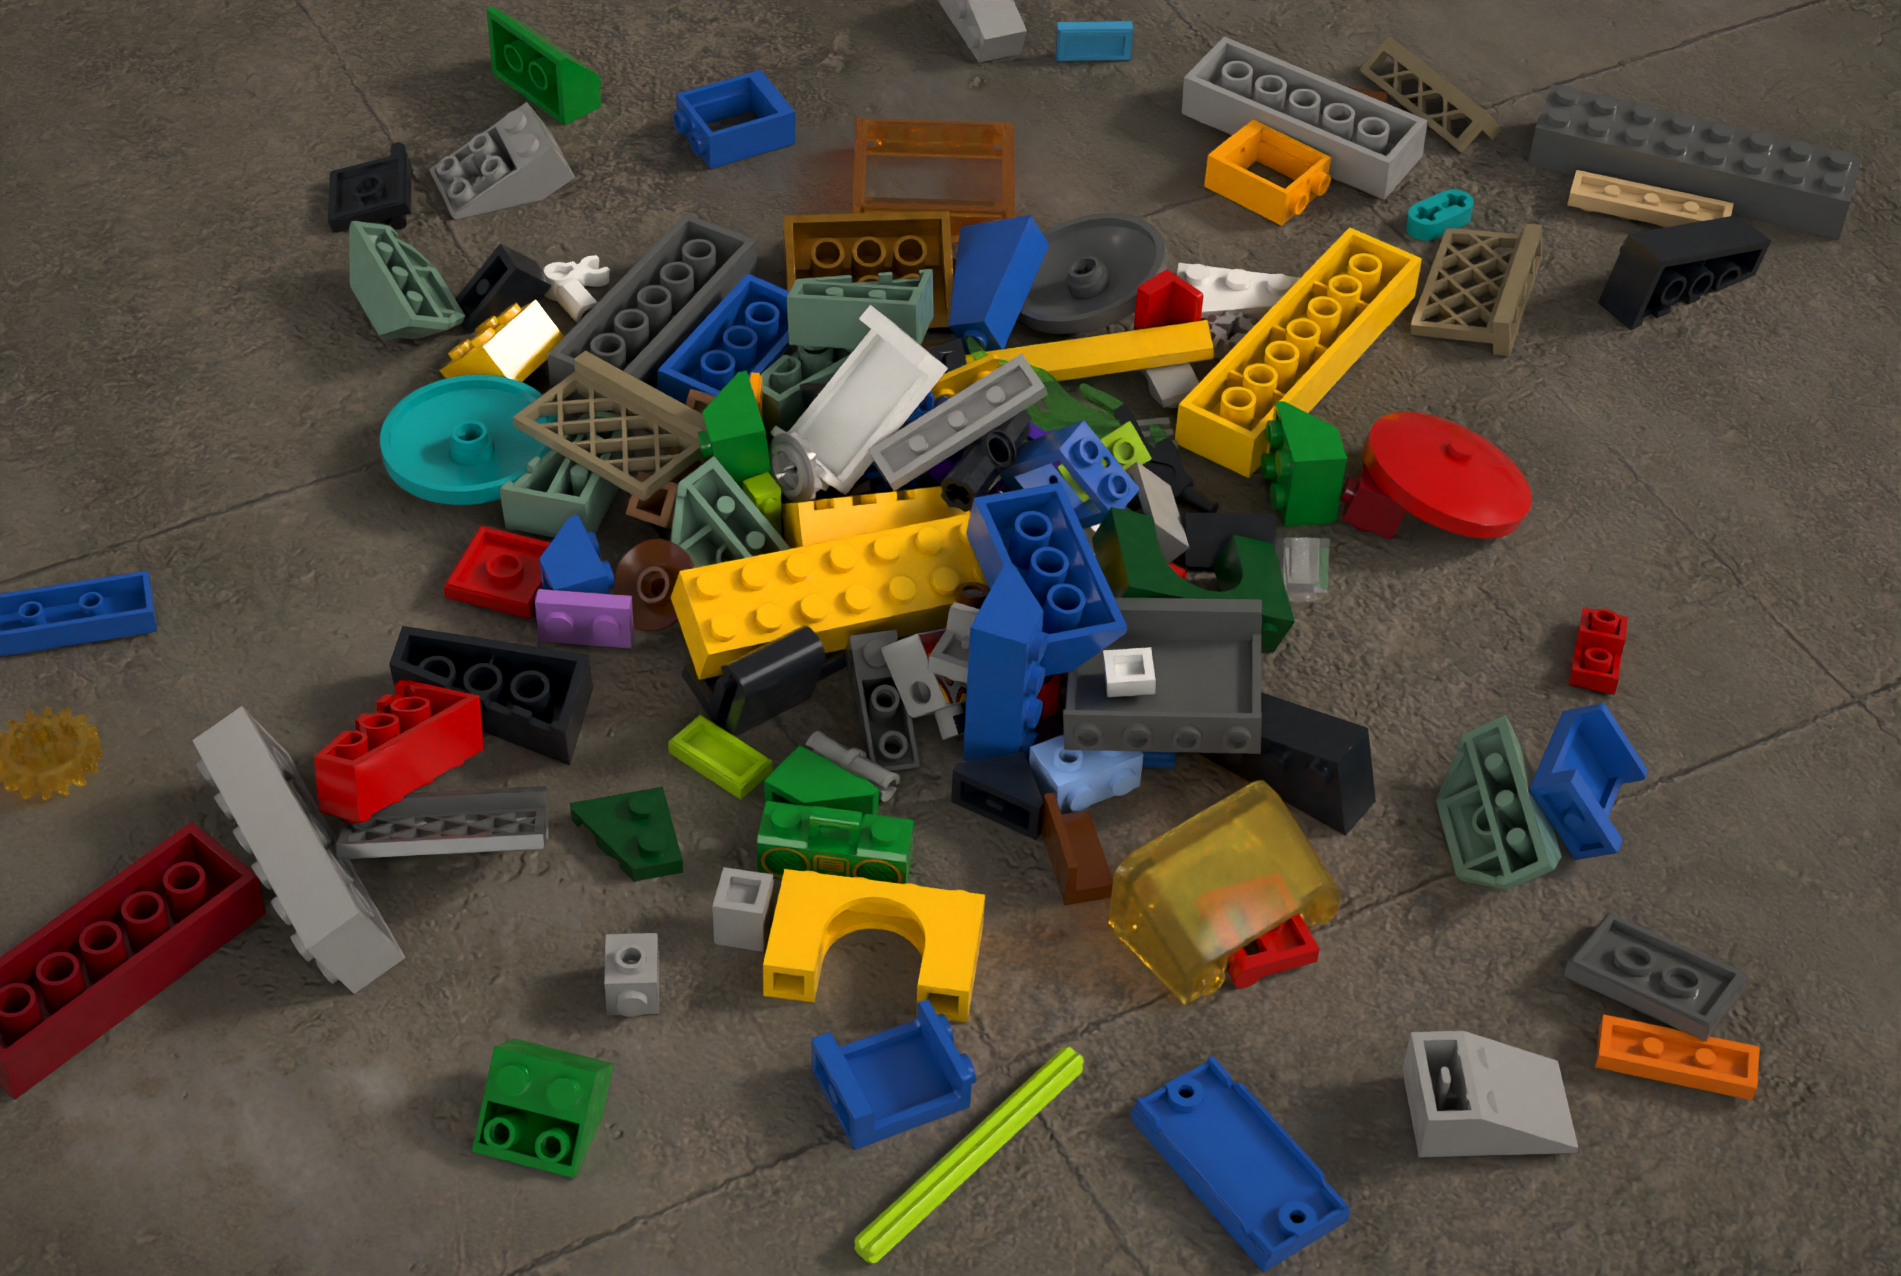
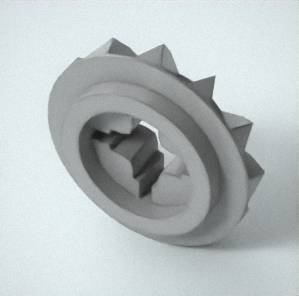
[1208,311,1257,360]
[769,431,823,503]

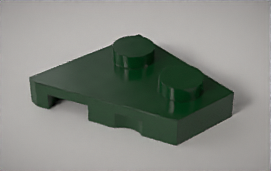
[570,786,683,882]

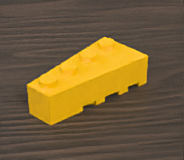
[781,486,970,549]

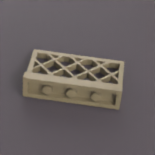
[1410,223,1542,357]
[513,351,710,501]

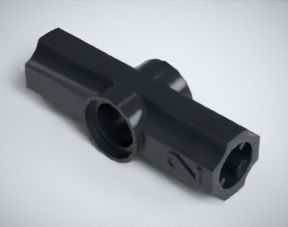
[940,410,1032,512]

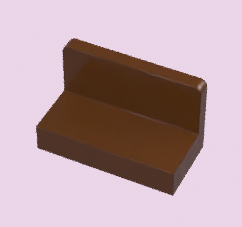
[1041,792,1114,905]

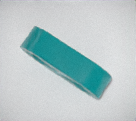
[1405,189,1474,241]

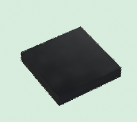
[328,153,412,233]

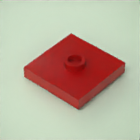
[444,525,550,619]

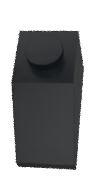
[455,243,552,333]

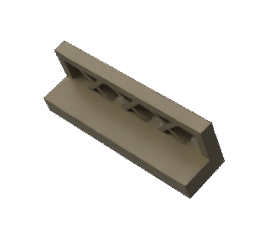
[1359,35,1503,154]

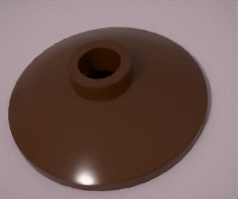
[612,539,695,632]

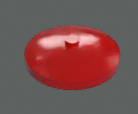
[1362,412,1532,539]

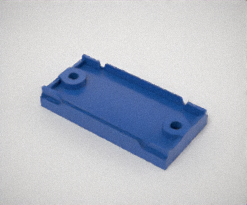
[1130,1056,1350,1273]

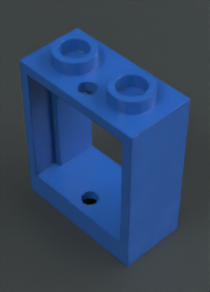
[673,70,795,169]
[999,420,1140,529]

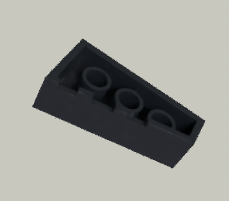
[1598,215,1771,330]
[1196,692,1376,836]

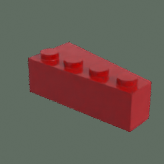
[314,679,484,824]

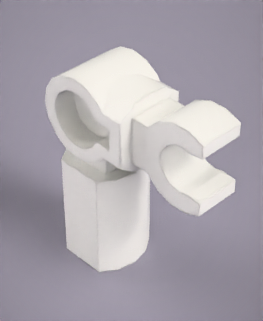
[544,255,610,324]

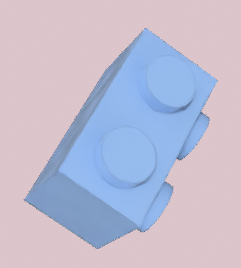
[1029,735,1143,814]

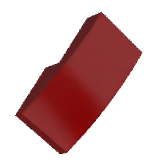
[1568,608,1628,695]

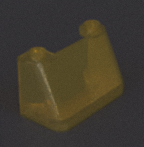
[1108,780,1341,1005]

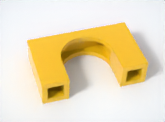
[763,869,985,1023]

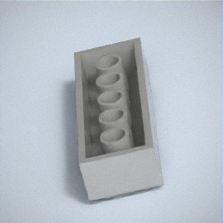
[1182,37,1428,200]
[192,706,405,994]

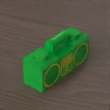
[757,801,914,884]

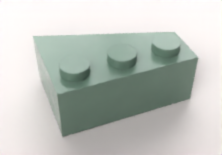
[787,269,934,353]

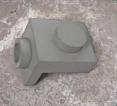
[928,602,980,683]

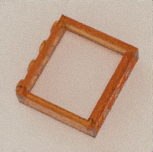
[852,118,1015,242]

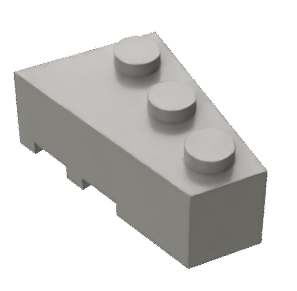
[938,0,1027,63]

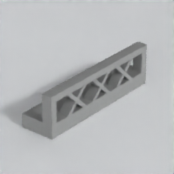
[868,354,1048,491]

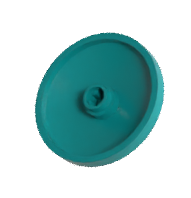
[380,375,558,505]

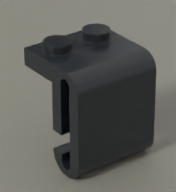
[681,625,825,737]

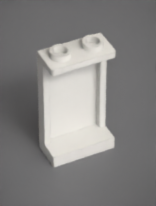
[770,305,948,495]

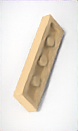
[1567,170,1734,228]

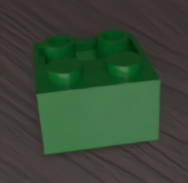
[1261,401,1347,527]
[472,1038,614,1178]

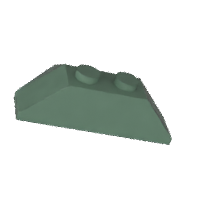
[349,221,465,339]
[670,456,791,568]
[1436,715,1562,890]

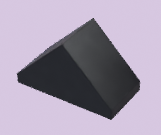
[951,751,1044,840]

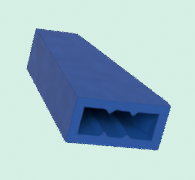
[949,215,1049,354]

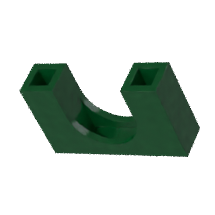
[1092,507,1295,653]

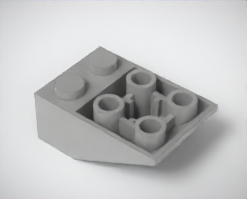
[429,102,575,220]
[1402,1031,1579,1157]

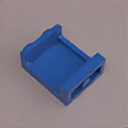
[1529,703,1648,860]
[811,999,976,1150]

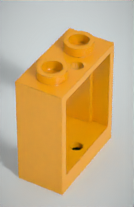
[1204,119,1331,226]

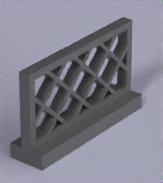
[336,786,549,860]

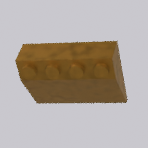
[783,211,954,331]

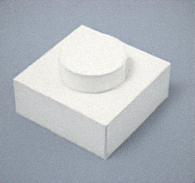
[1103,647,1156,697]

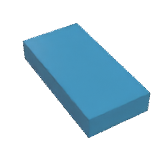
[1055,21,1133,61]

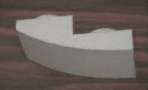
[1139,363,1199,408]

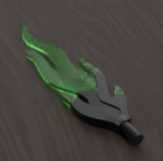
[967,337,1219,513]

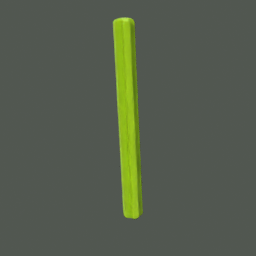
[854,1047,1084,1264]

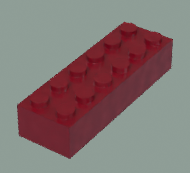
[0,822,266,1100]

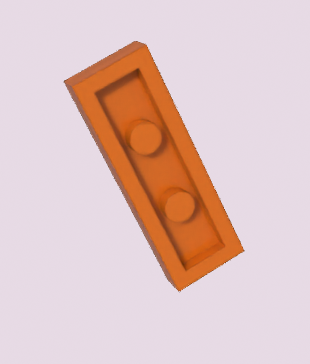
[1595,1014,1760,1101]

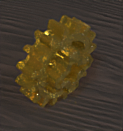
[0,706,103,801]

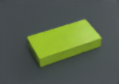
[668,715,773,800]

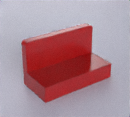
[1133,269,1204,330]

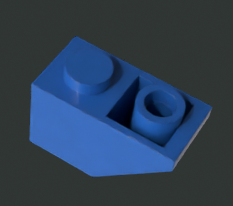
[539,515,615,594]

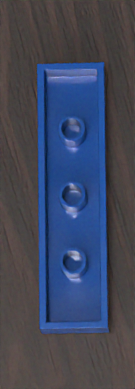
[0,571,157,657]

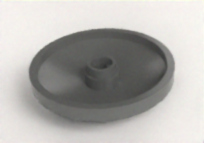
[1017,213,1168,334]

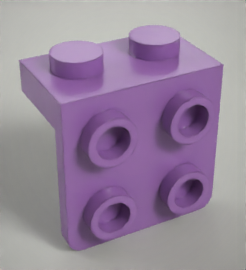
[535,574,635,648]

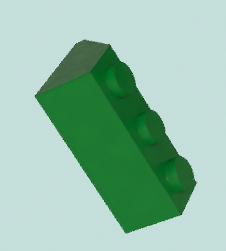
[486,6,601,125]
[697,370,772,490]

